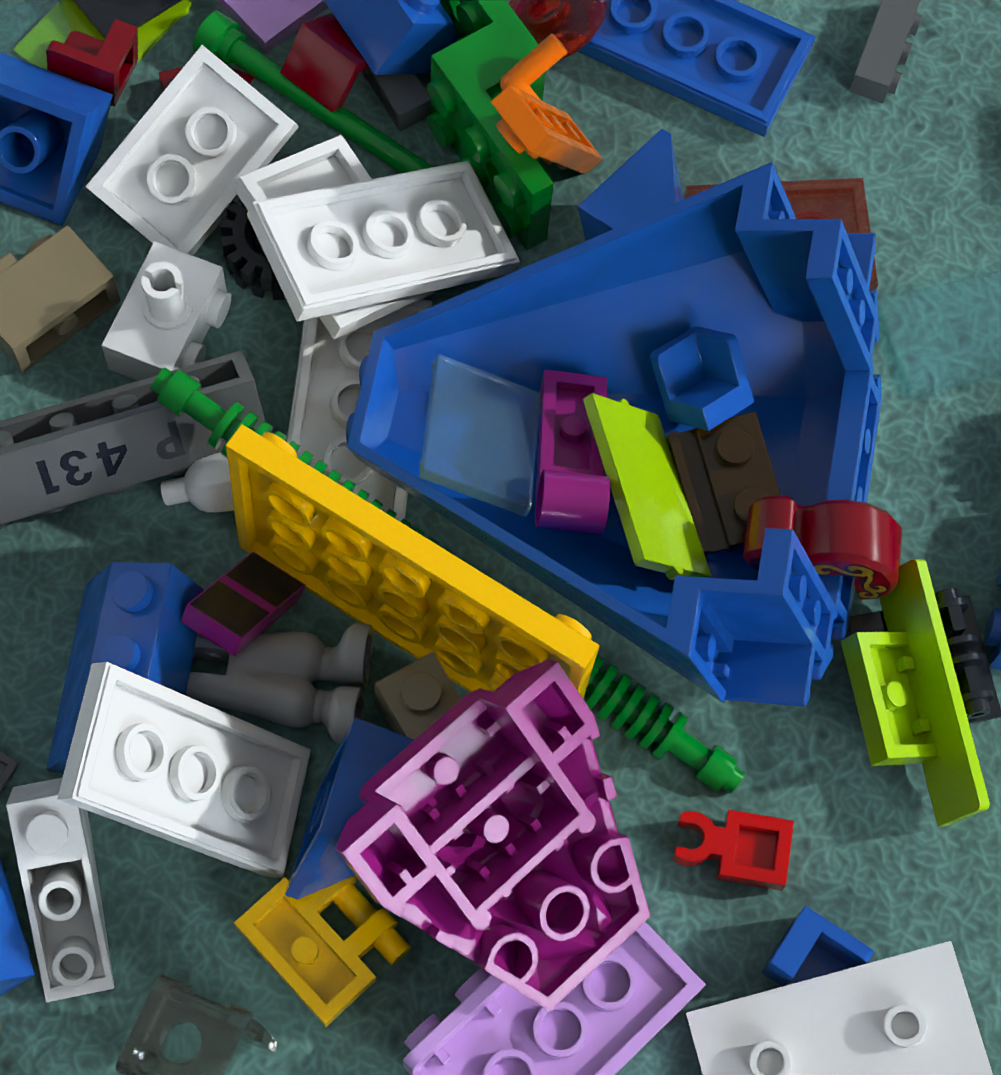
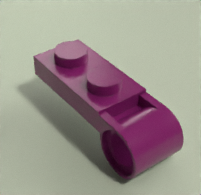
[535,370,610,535]

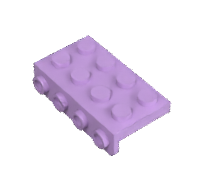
[403,922,706,1075]

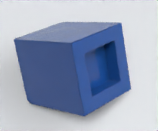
[650,326,754,431]
[761,906,874,987]

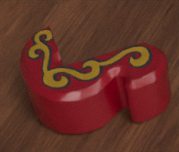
[743,495,903,600]

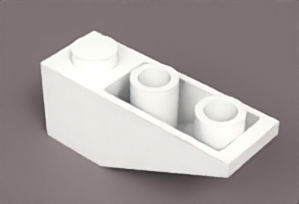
[6,778,115,1002]

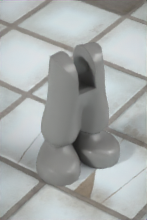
[186,623,373,744]

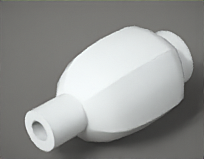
[161,452,234,512]

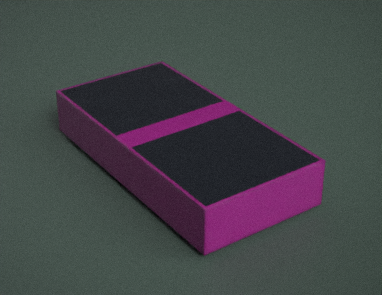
[181,552,305,656]

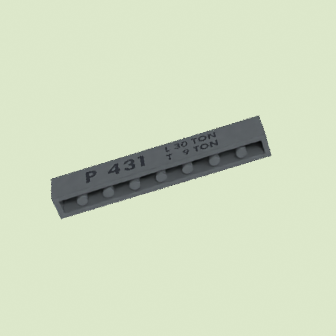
[0,350,265,529]

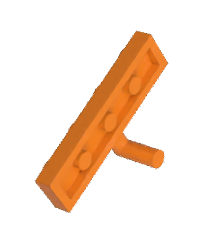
[491,34,603,174]

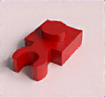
[672,809,794,891]

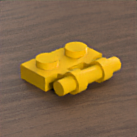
[234,875,411,1027]

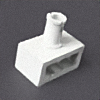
[101,241,231,380]

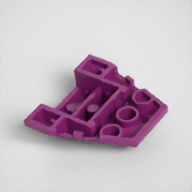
[335,659,650,1011]

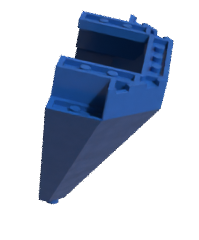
[346,162,882,707]

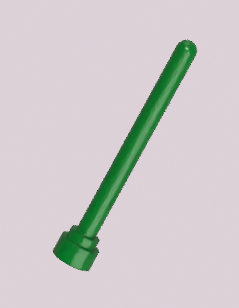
[193,10,433,174]

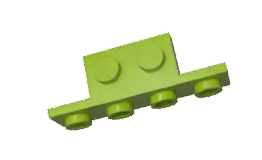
[841,559,990,827]

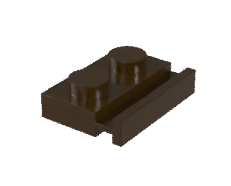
[666,412,781,557]

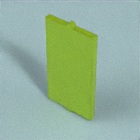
[583,393,711,580]

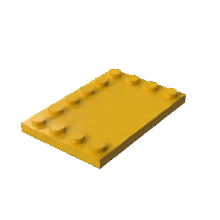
[226,424,600,698]

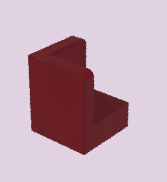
[280,13,370,112]
[46,19,138,107]

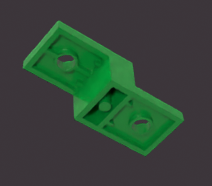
[427,0,554,250]

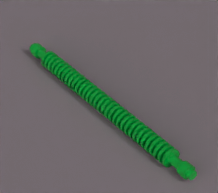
[150,367,745,794]

